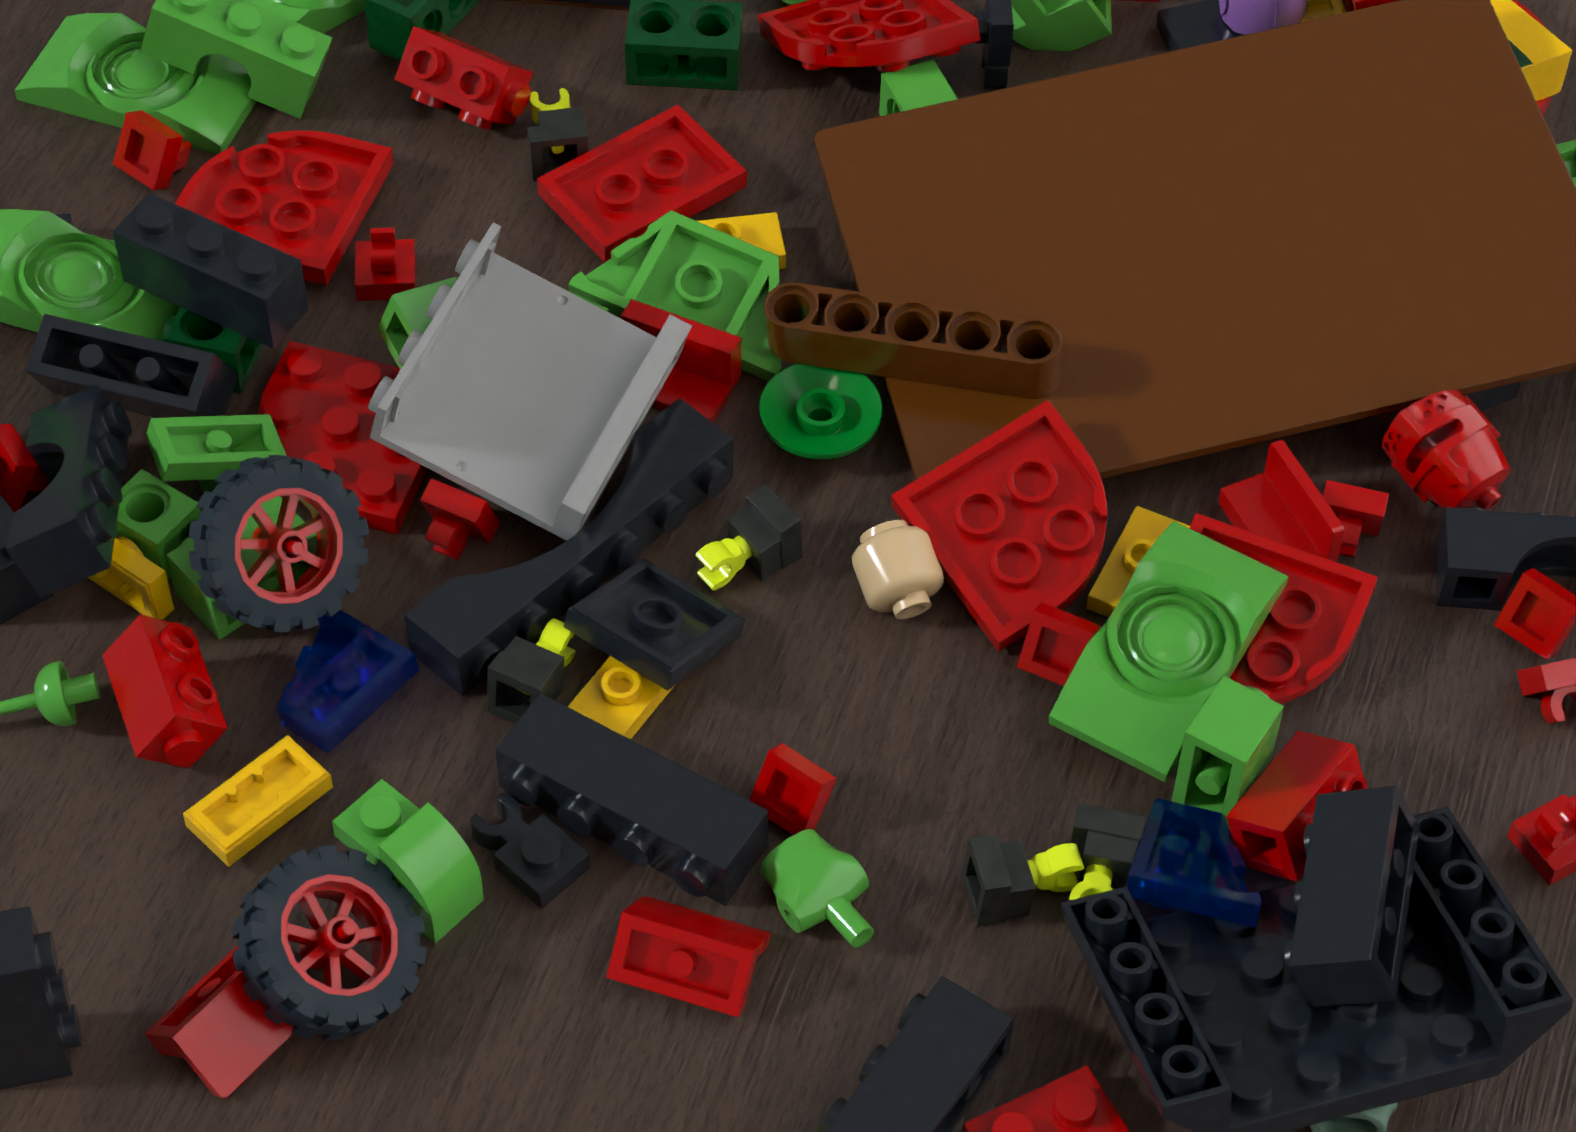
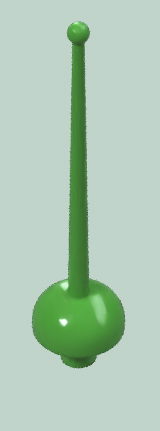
[0,660,101,727]

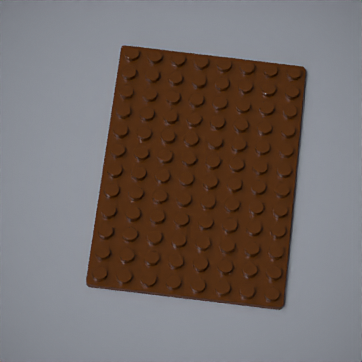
[814,0,1576,480]

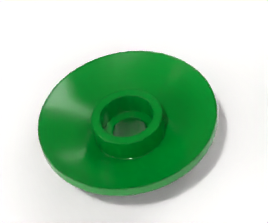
[759,364,882,459]

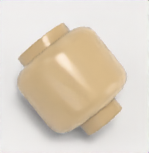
[852,520,944,619]

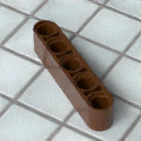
[764,283,1062,399]

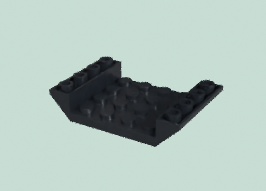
[1061,806,1573,1132]

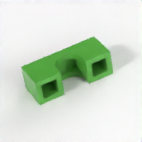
[140,0,332,119]

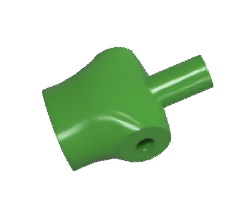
[760,829,874,948]

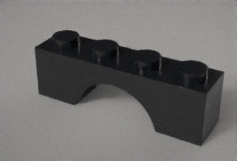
[6,384,132,598]
[1435,507,1576,611]

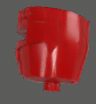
[1382,390,1511,510]

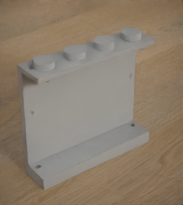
[368,222,692,541]

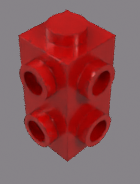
[394,26,533,130]
[102,614,228,769]
[1226,731,1367,882]

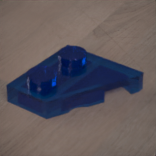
[276,610,420,753]
[1127,798,1262,928]

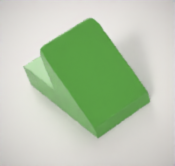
[145,414,287,494]

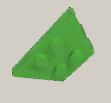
[568,210,781,382]

